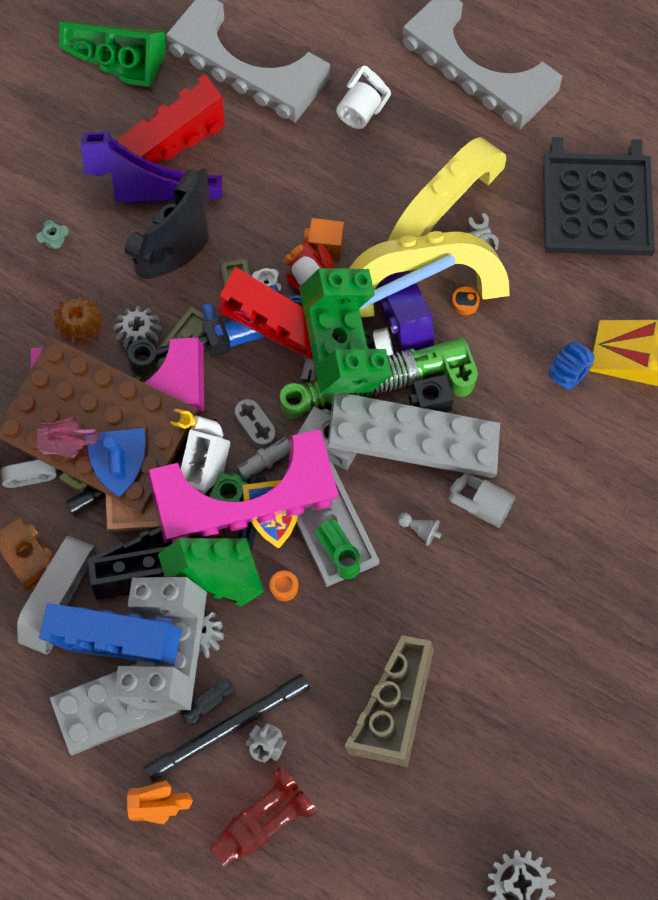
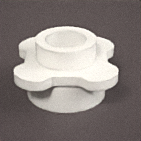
[252,268,281,292]

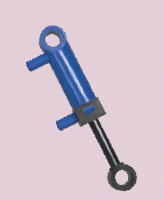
[128,285,303,377]

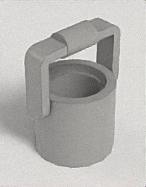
[449,473,516,528]

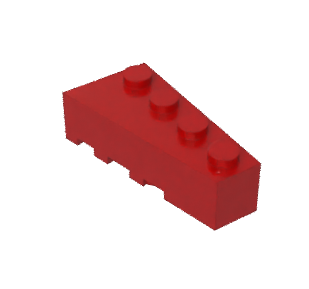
[117,74,225,164]
[217,267,333,361]

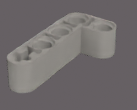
[17,536,96,654]

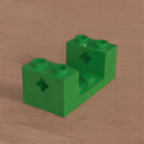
[299,268,392,394]

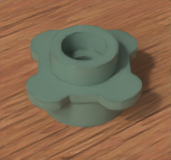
[36,220,69,249]

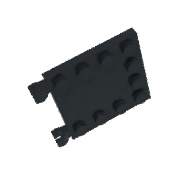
[543,137,655,256]

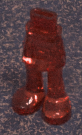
[210,766,318,867]

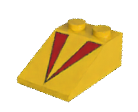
[589,320,658,386]

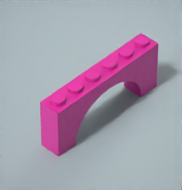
[31,337,204,411]
[147,429,339,543]

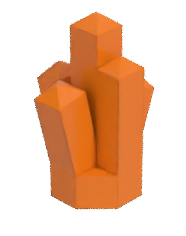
[127,780,193,824]

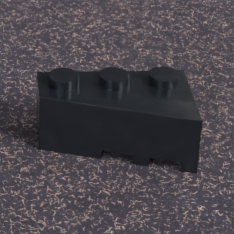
[88,527,172,600]

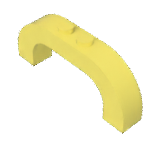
[388,137,506,241]
[349,231,510,318]

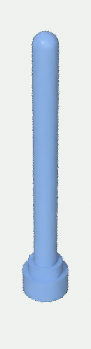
[360,255,455,309]

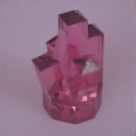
[36,416,99,459]

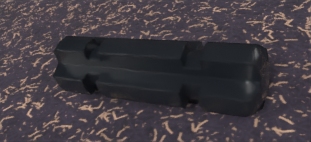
[180,677,235,725]

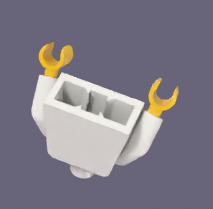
[170,409,230,495]

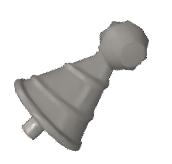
[397,512,442,546]

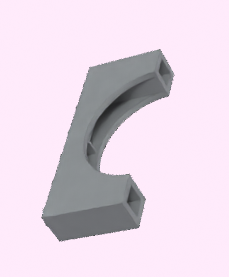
[166,0,330,123]
[402,0,563,130]

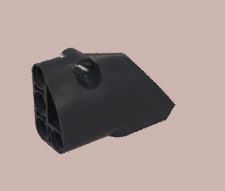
[125,168,210,279]

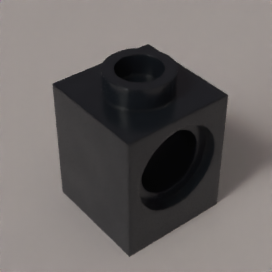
[409,375,454,412]

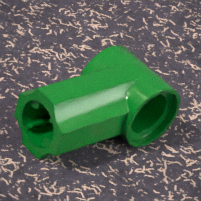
[313,519,361,579]

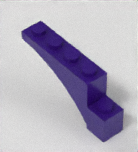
[81,131,223,204]

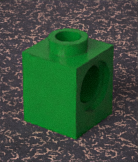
[209,472,248,502]

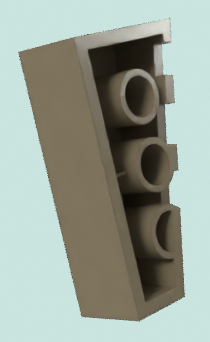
[344,635,434,767]

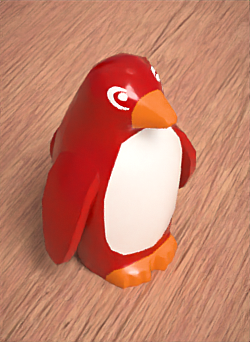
[283,242,335,292]

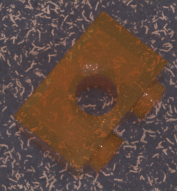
[0,517,54,591]

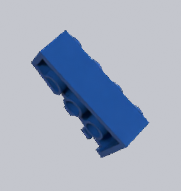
[39,603,182,666]

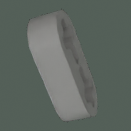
[235,399,276,449]
[0,460,56,488]

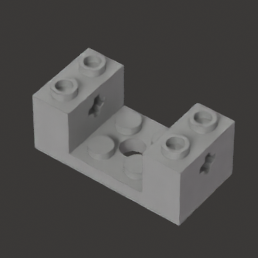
[113,577,207,710]

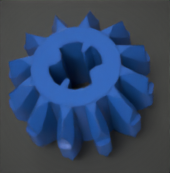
[548,341,594,390]

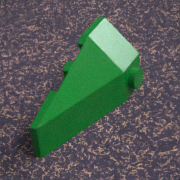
[59,21,166,87]

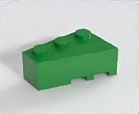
[158,538,264,606]

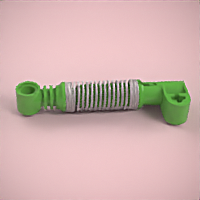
[280,337,478,420]

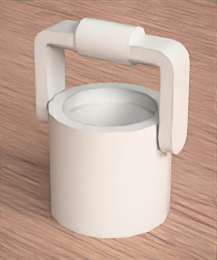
[336,66,391,129]

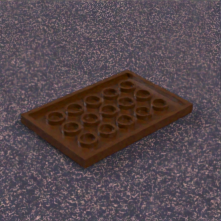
[0,337,199,513]

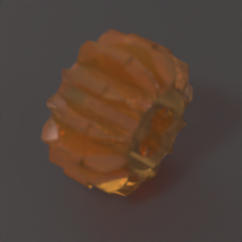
[54,294,101,342]

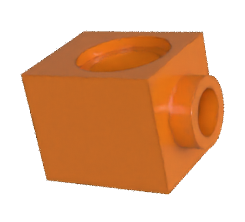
[303,218,344,259]

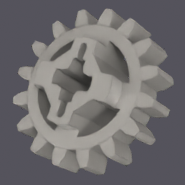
[486,850,556,900]

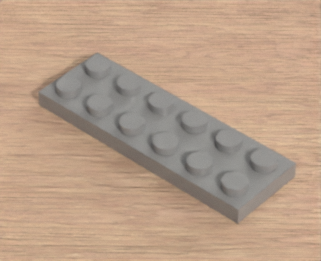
[327,393,500,478]

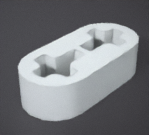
[373,327,394,356]

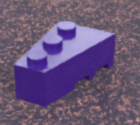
[375,271,434,353]

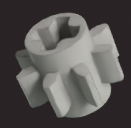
[246,723,286,763]

